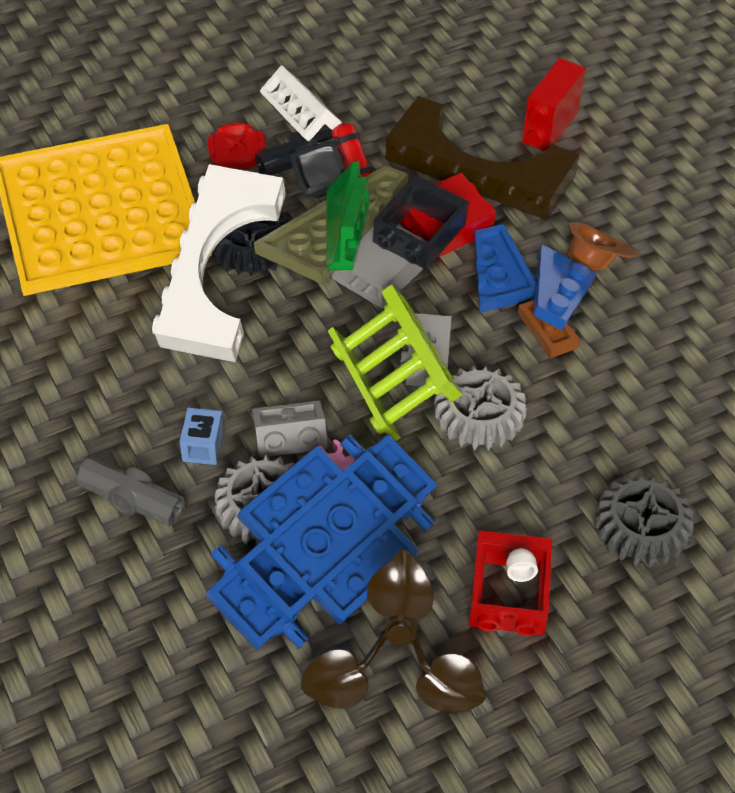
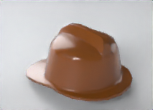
[568,222,639,270]

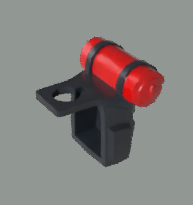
[289,123,372,199]

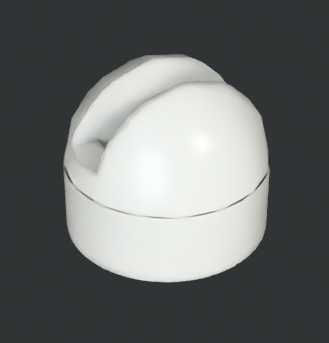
[506,548,538,582]

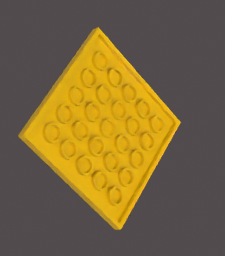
[0,124,211,296]

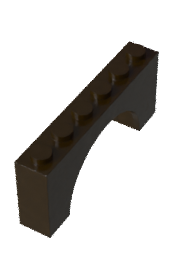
[385,96,579,220]

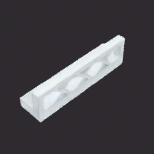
[260,65,343,142]

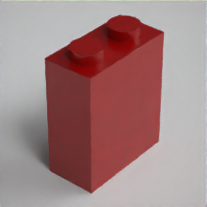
[522,58,586,151]
[400,173,496,258]

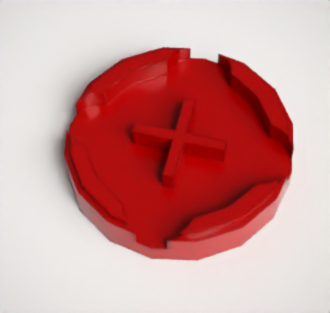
[207,123,266,170]

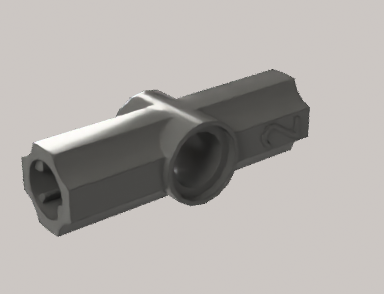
[76,456,185,527]

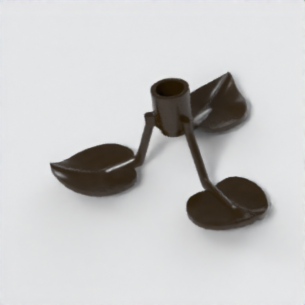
[301,548,486,713]

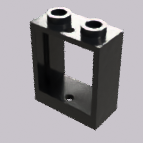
[373,175,469,270]

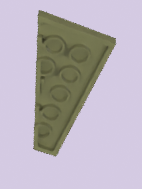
[254,165,408,284]

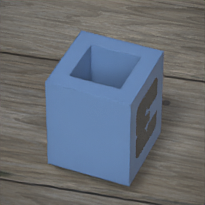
[180,408,224,465]

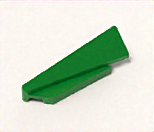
[326,162,370,270]

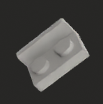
[252,400,327,458]

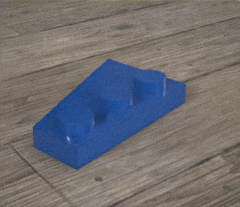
[474,224,537,313]
[533,244,597,331]

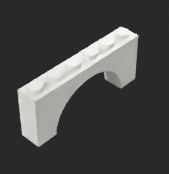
[152,164,286,362]

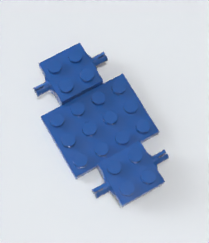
[205,434,438,651]

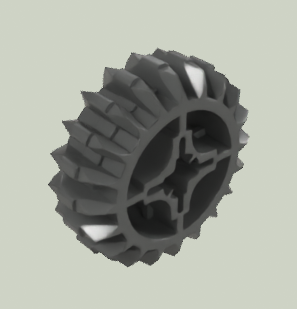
[595,474,694,567]

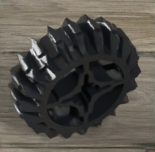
[211,211,289,276]

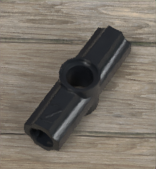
[255,129,332,176]

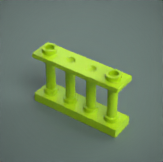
[328,284,463,441]

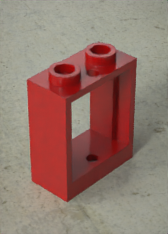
[469,531,553,636]

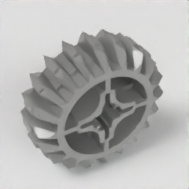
[434,365,527,451]
[214,454,294,545]

